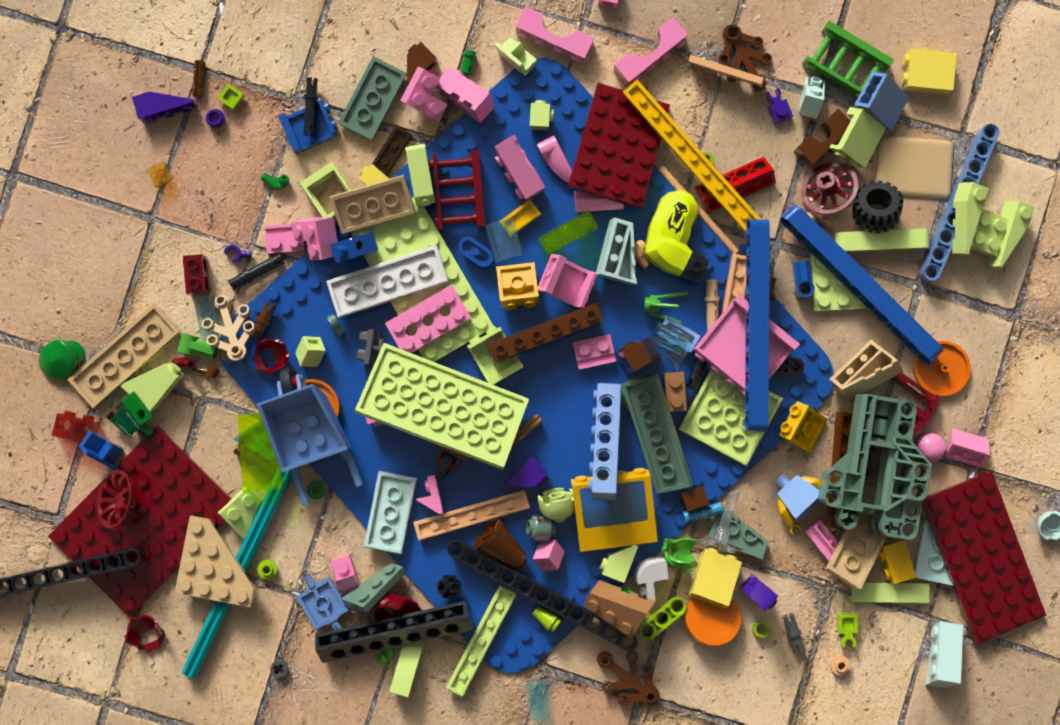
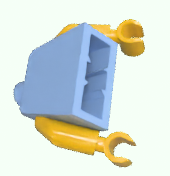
[776,474,829,535]

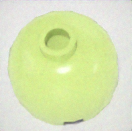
[538,488,575,522]

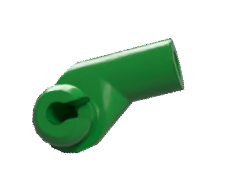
[261,173,289,190]

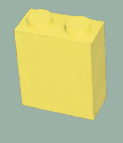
[901,48,957,95]
[688,548,742,609]

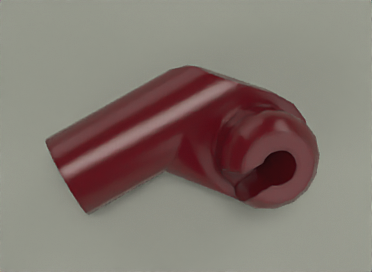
[171,358,195,369]

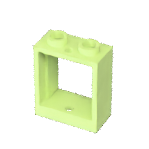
[300,162,351,223]

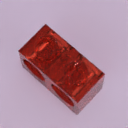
[51,410,100,443]

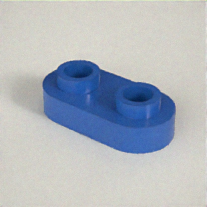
[458,237,493,268]

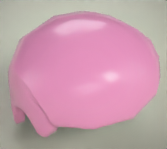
[916,433,946,464]

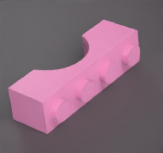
[516,6,594,63]
[613,17,688,87]

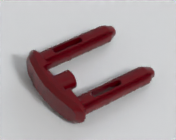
[878,373,940,438]

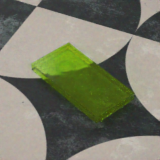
[237,413,283,493]

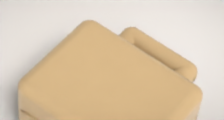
[875,136,954,200]

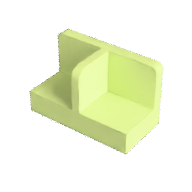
[494,37,538,76]

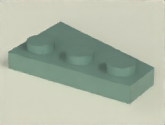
[341,563,406,613]

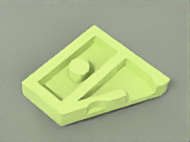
[218,486,261,539]

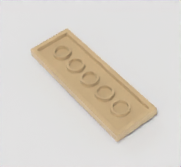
[68,303,181,408]

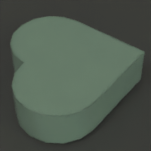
[327,314,345,337]

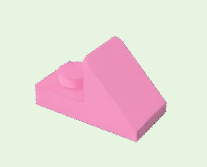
[416,475,444,514]
[331,555,360,597]

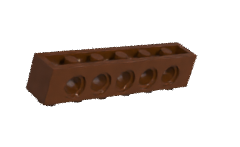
[487,303,603,364]

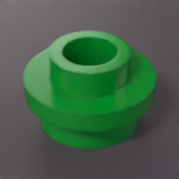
[307,480,326,500]

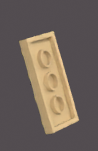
[329,175,416,234]
[825,512,887,590]

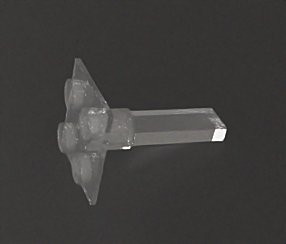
[695,490,743,554]

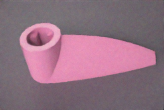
[537,135,572,183]

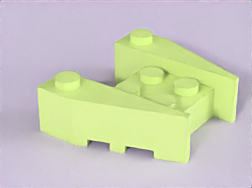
[952,182,1035,267]

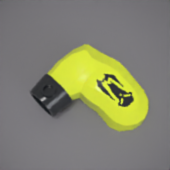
[644,190,709,284]

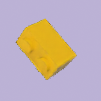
[878,539,916,584]

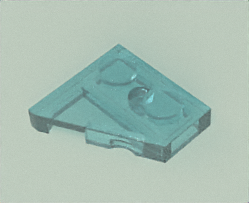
[650,322,694,370]

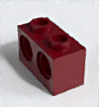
[183,254,210,296]

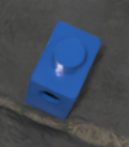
[331,231,379,263]

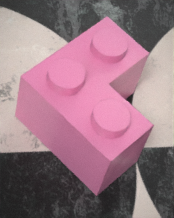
[400,67,447,121]
[291,217,338,260]

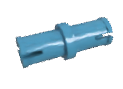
[683,502,724,524]

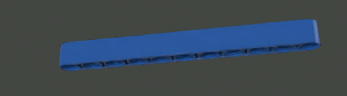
[780,204,943,365]
[745,219,770,432]

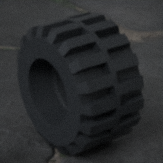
[852,180,904,233]

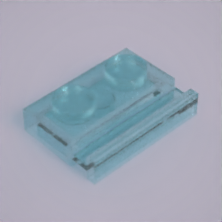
[485,217,523,262]

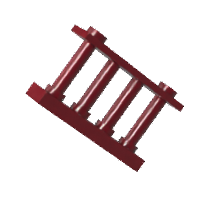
[429,150,486,232]

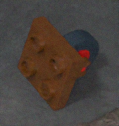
[433,444,471,479]

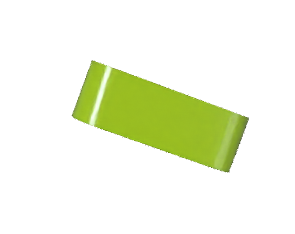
[638,596,687,641]

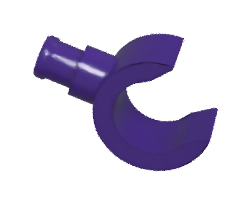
[224,245,252,263]

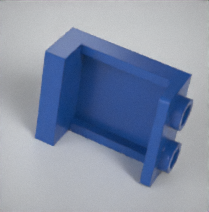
[278,98,339,155]

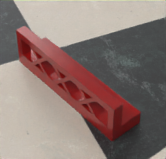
[695,157,776,213]

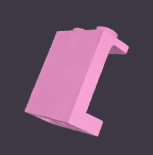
[537,254,597,309]

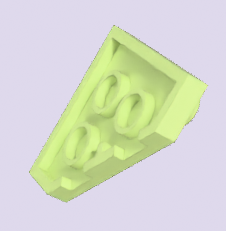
[809,254,868,312]

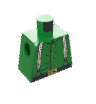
[106,391,153,439]

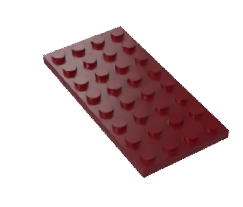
[922,471,1047,644]

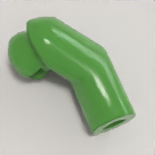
[377,647,395,665]

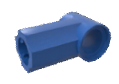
[792,260,815,300]

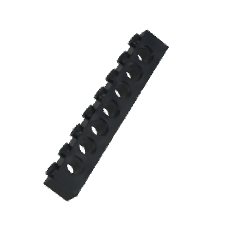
[315,601,473,663]

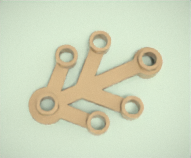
[202,295,256,361]

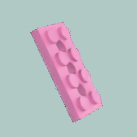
[385,285,472,353]

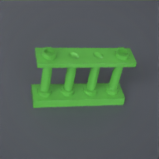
[802,20,894,100]

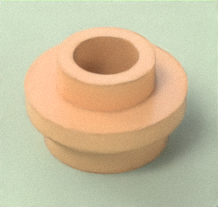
[831,656,851,675]

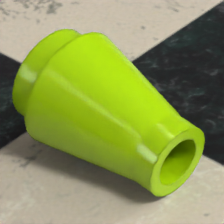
[532,605,562,632]

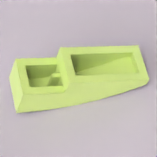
[389,641,424,697]

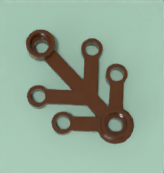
[718,24,772,92]
[597,650,660,706]

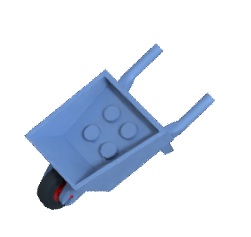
[257,367,363,505]

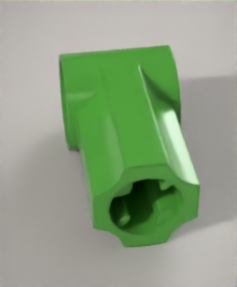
[177,333,218,360]

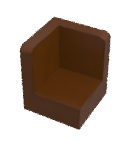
[679,486,710,512]

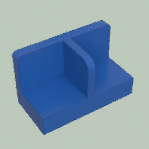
[79,430,124,470]

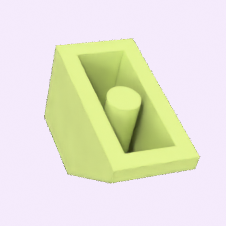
[600,545,638,583]

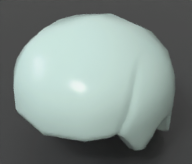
[1037,511,1060,541]

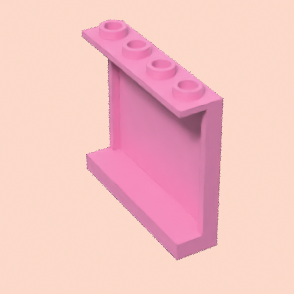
[693,294,800,397]

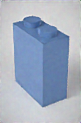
[854,72,909,131]

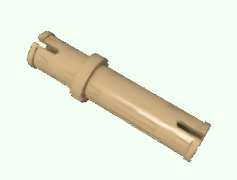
[704,280,720,331]

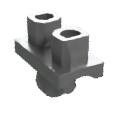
[356,329,385,366]

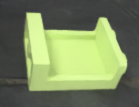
[829,107,886,169]
[467,326,524,385]

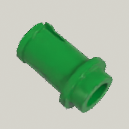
[460,50,477,76]

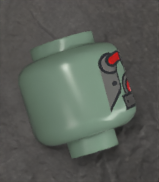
[526,515,556,541]

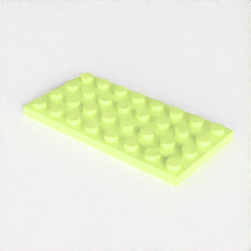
[351,197,493,362]
[354,343,529,470]

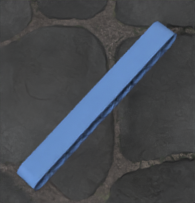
[919,123,999,283]

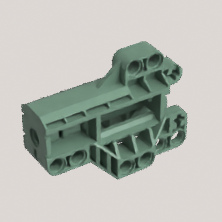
[818,394,932,540]

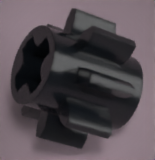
[437,575,461,599]

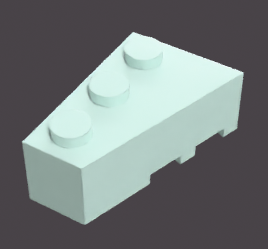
[596,218,637,286]
[925,621,963,689]

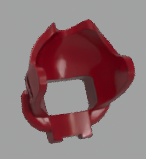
[252,339,290,375]
[124,614,165,653]

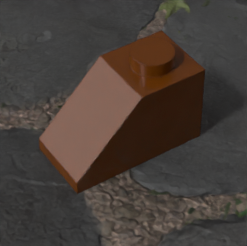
[407,42,438,85]

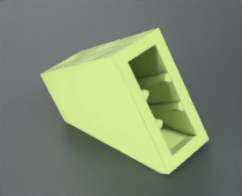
[405,144,435,206]
[121,362,184,411]

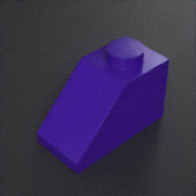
[504,457,548,487]

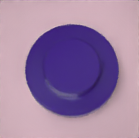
[206,109,225,128]

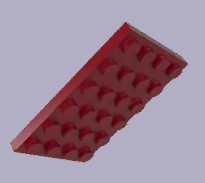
[567,83,670,210]

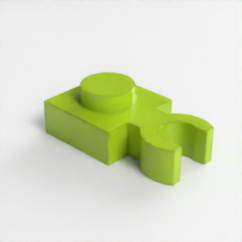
[837,613,858,647]

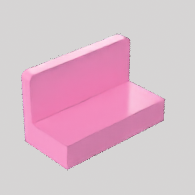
[945,429,990,468]

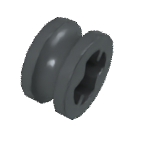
[270,659,288,678]

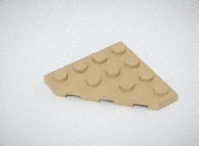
[175,516,256,607]

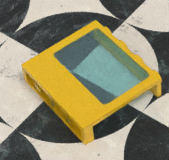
[571,468,658,552]

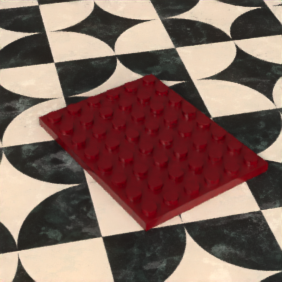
[48,426,232,617]

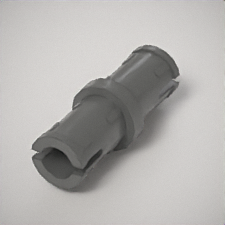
[782,613,806,654]

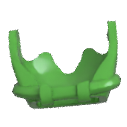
[662,538,696,573]

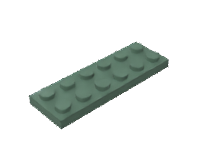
[621,374,693,494]

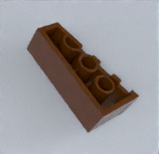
[617,336,661,375]

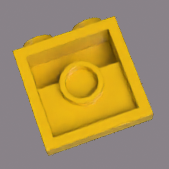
[496,262,539,310]
[779,401,828,453]

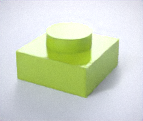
[217,83,245,111]

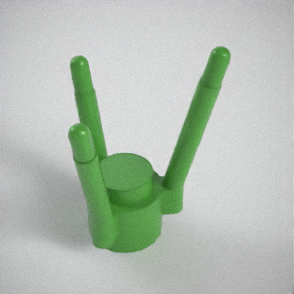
[644,292,689,324]

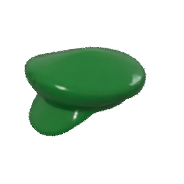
[39,339,85,381]

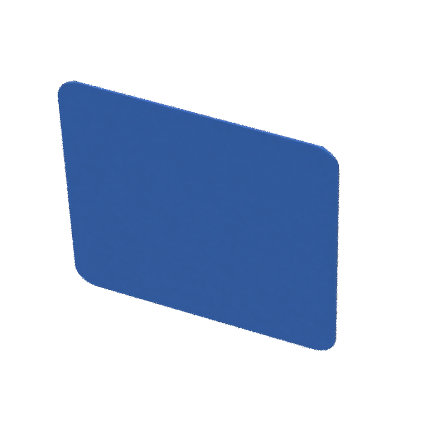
[219,58,834,673]

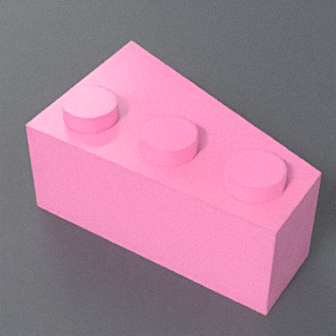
[436,67,495,124]
[494,134,545,202]

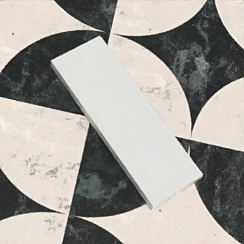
[326,245,449,318]

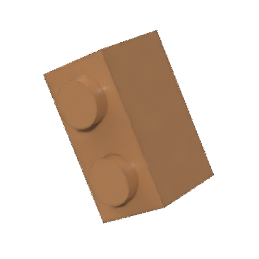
[663,372,687,412]

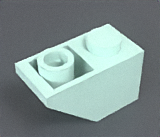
[798,76,825,119]

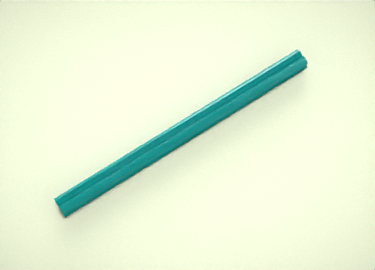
[181,466,292,679]

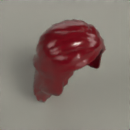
[370,592,422,620]

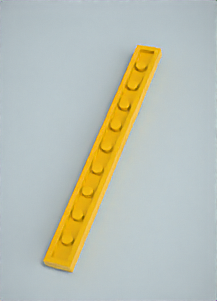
[622,80,761,233]

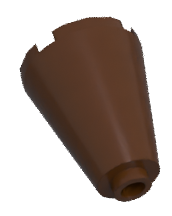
[473,518,527,570]

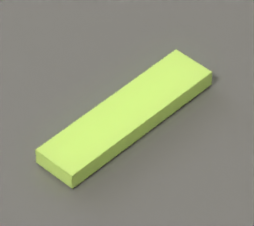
[851,582,929,603]

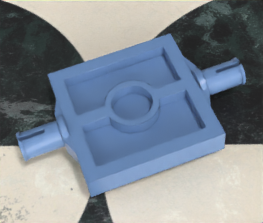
[296,573,350,630]

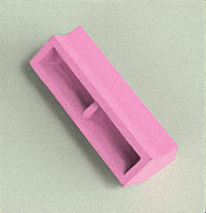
[574,191,624,212]
[804,520,838,562]

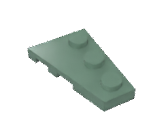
[707,504,768,560]

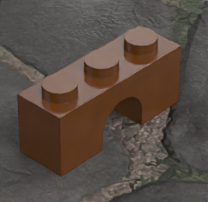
[794,109,851,168]

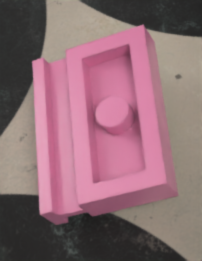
[265,224,306,255]
[573,334,616,370]

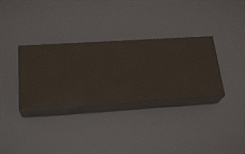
[372,125,413,177]

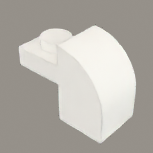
[634,555,669,601]

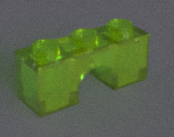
[538,210,599,258]

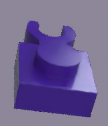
[766,88,793,125]

